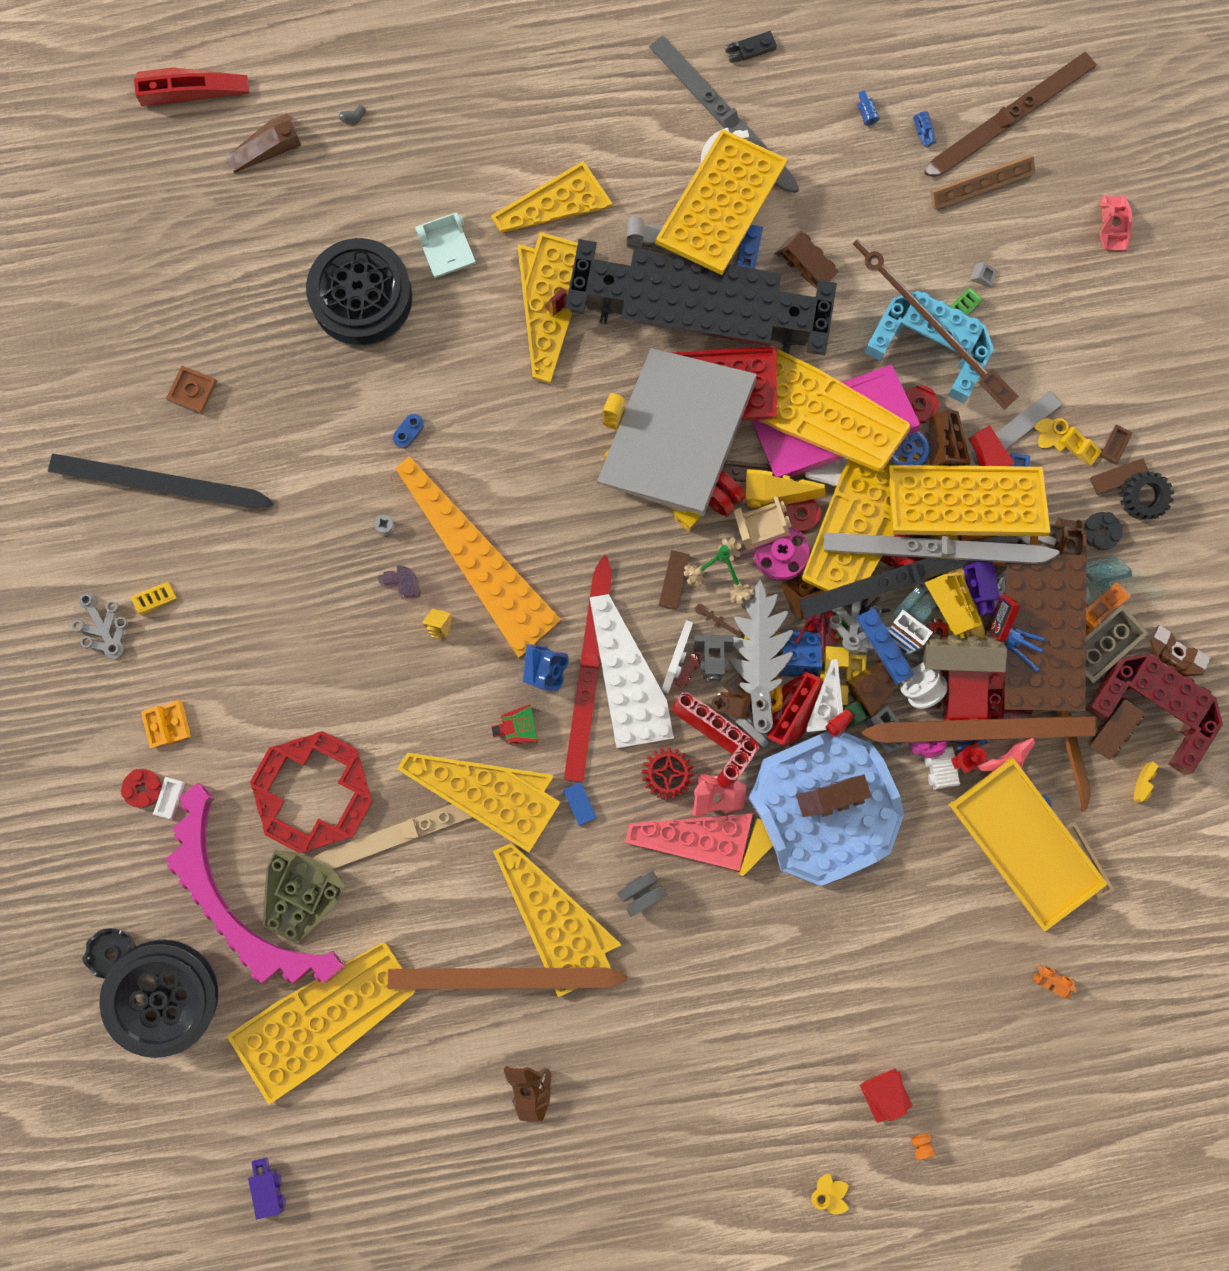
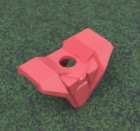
[1098,195,1132,251]
[974,738,1036,773]
[691,774,746,817]

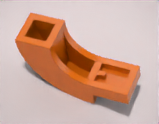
[1086,582,1131,636]

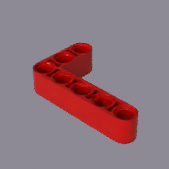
[672,692,759,789]

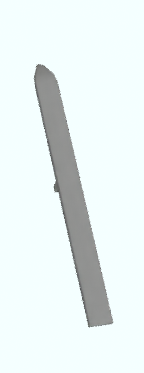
[967,391,1062,466]
[824,533,1060,564]

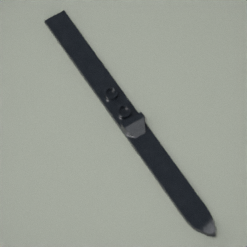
[48,453,273,508]
[799,536,1020,619]

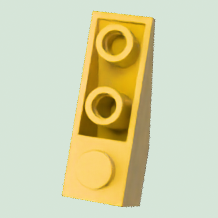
[422,608,453,640]

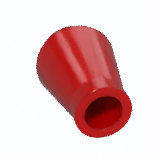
[825,709,854,738]

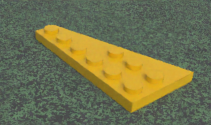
[491,161,613,233]

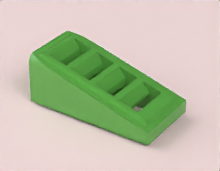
[950,287,983,316]

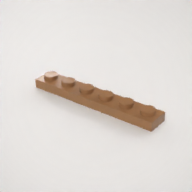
[930,154,1036,210]

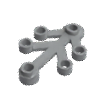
[71,593,128,659]
[829,600,881,653]

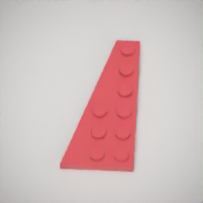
[625,813,753,871]

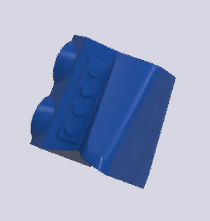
[523,644,569,691]

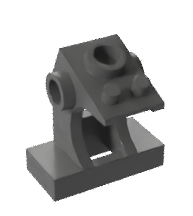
[694,635,734,682]

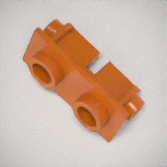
[1033,965,1076,999]

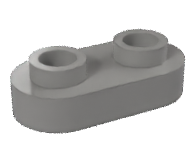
[735,718,768,749]

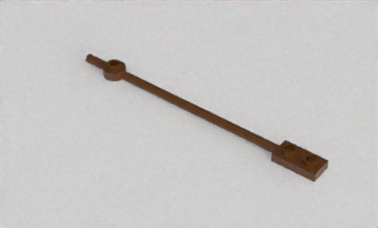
[853,239,1019,410]

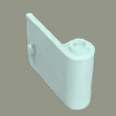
[415,212,476,278]

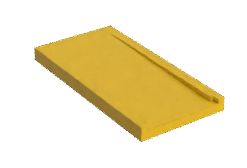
[948,757,1108,932]

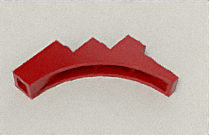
[958,425,1014,541]

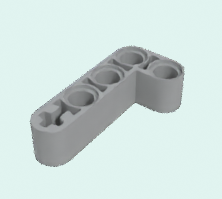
[626,217,668,250]

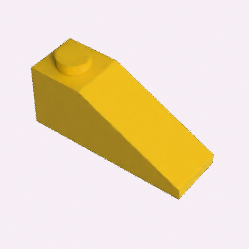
[738,818,773,877]

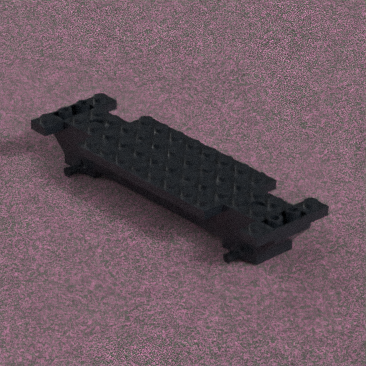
[565,239,837,356]

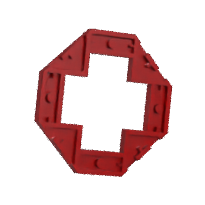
[250,731,373,853]

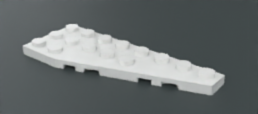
[590,594,674,749]

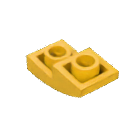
[1133,761,1159,803]

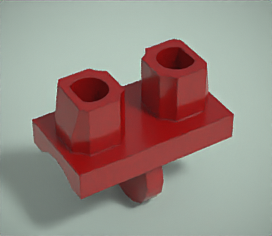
[951,742,987,773]

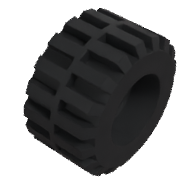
[1119,472,1174,519]

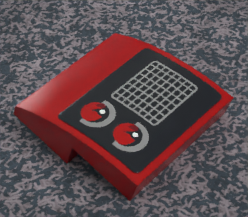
[987,593,1021,642]

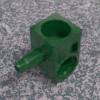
[843,701,868,729]

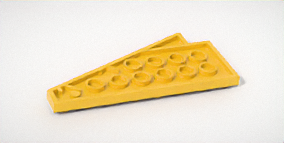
[518,232,578,384]
[397,753,561,853]
[493,843,621,997]

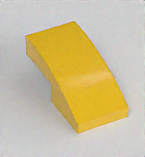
[1060,427,1102,466]

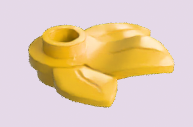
[1034,418,1069,451]
[811,1173,849,1214]

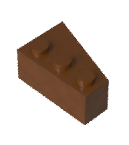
[774,231,839,289]
[1088,696,1145,760]

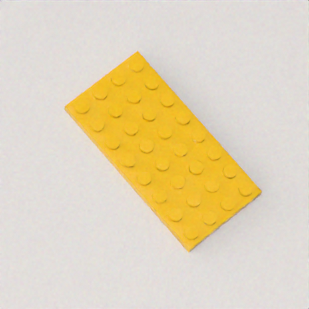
[655,129,788,275]
[888,465,1050,536]

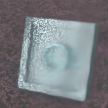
[1086,556,1132,593]

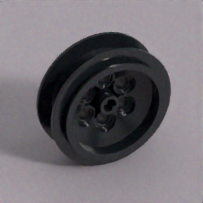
[306,238,413,346]
[99,939,219,1058]

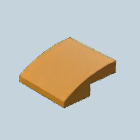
[141,700,191,749]

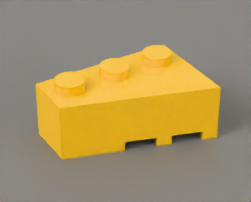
[925,572,983,636]

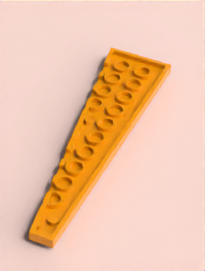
[395,456,561,659]

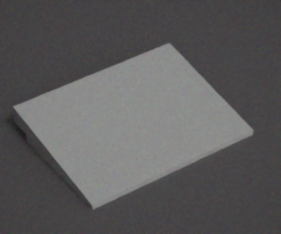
[597,348,757,516]

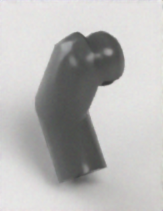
[339,105,366,124]

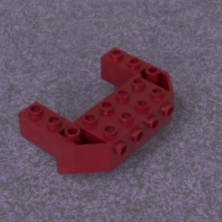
[1085,654,1223,775]

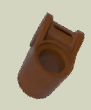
[712,692,751,718]

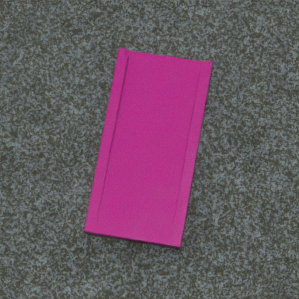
[751,364,920,478]

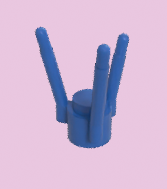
[1005,628,1045,672]

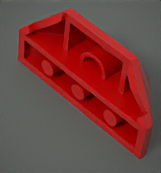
[767,672,823,746]

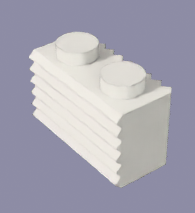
[924,747,960,790]

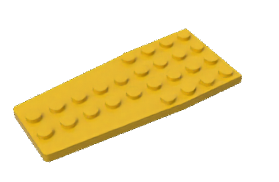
[759,346,910,472]
[802,448,929,591]
[226,942,416,1105]

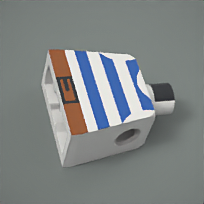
[889,610,933,654]

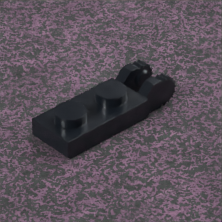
[724,30,777,63]

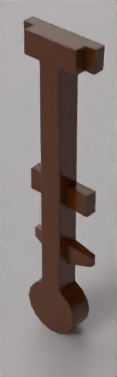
[695,604,743,638]

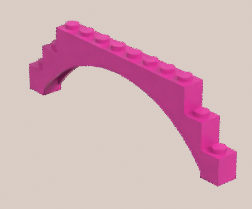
[165,783,347,983]

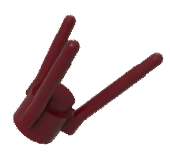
[795,612,828,660]

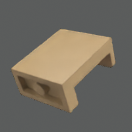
[734,496,792,550]

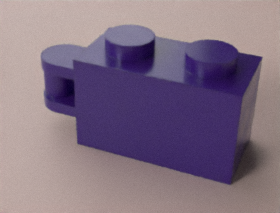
[963,562,1000,616]
[248,1157,286,1220]

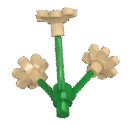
[684,537,755,604]

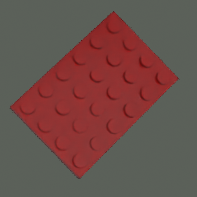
[669,347,777,421]

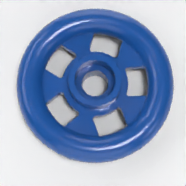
[889,431,930,465]

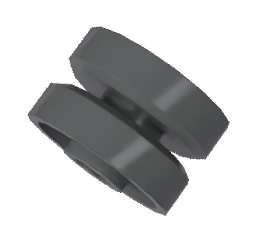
[617,871,668,917]

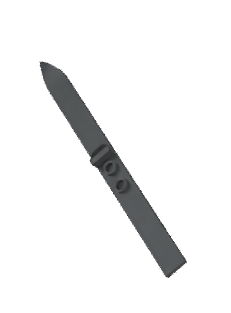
[649,35,799,193]

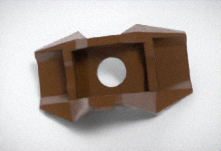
[1053,517,1087,558]
[1150,625,1210,676]
[504,1066,552,1122]

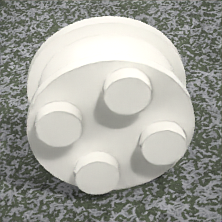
[900,663,948,709]

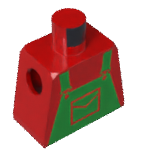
[491,704,538,744]

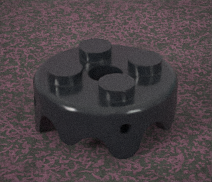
[82,928,136,979]

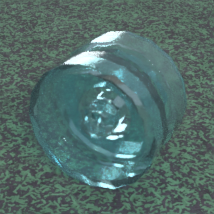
[892,583,937,624]

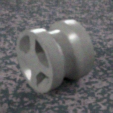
[374,514,395,536]

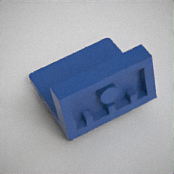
[780,631,822,677]

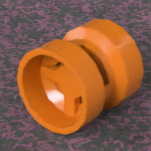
[911,1134,936,1160]

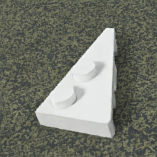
[662,620,693,694]
[806,659,843,732]

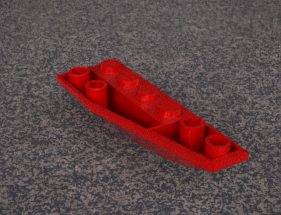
[134,67,249,107]

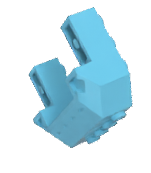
[864,291,994,404]

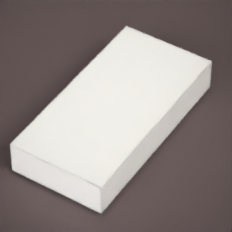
[153,777,185,820]

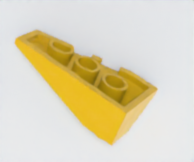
[746,469,826,509]

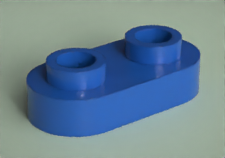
[393,414,424,449]

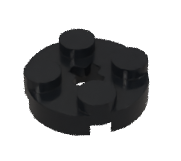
[1084,512,1122,550]

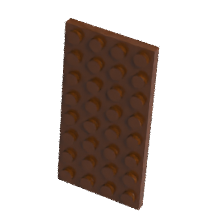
[1004,555,1086,711]

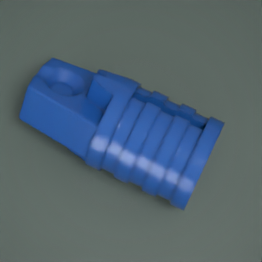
[857,90,880,126]
[913,111,936,147]

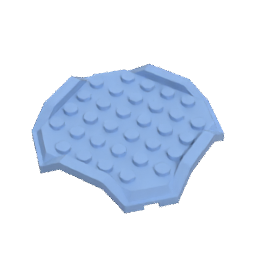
[748,731,904,886]

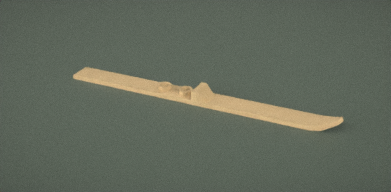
[313,804,473,870]

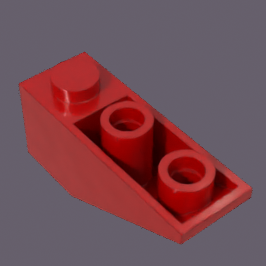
[987,671,1006,719]

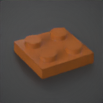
[166,365,217,414]

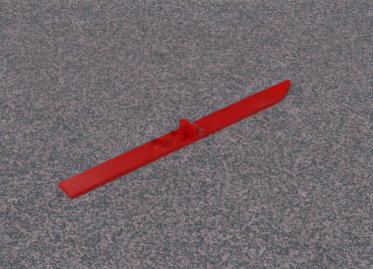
[564,555,612,782]

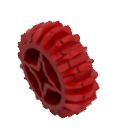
[641,747,694,800]

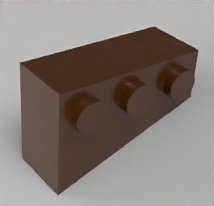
[929,409,971,466]
[845,660,899,717]
[796,774,872,817]

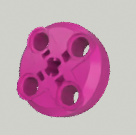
[754,527,810,581]

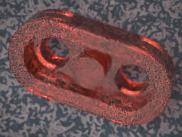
[675,652,701,688]

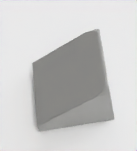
[970,262,997,287]

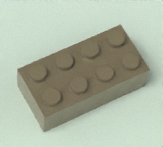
[1086,605,1149,686]
[922,634,1007,672]

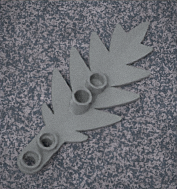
[730,580,794,733]

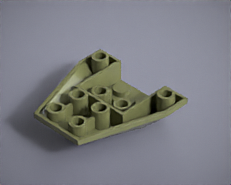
[263,850,345,944]

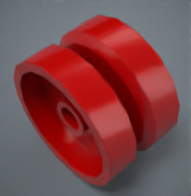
[708,471,746,517]

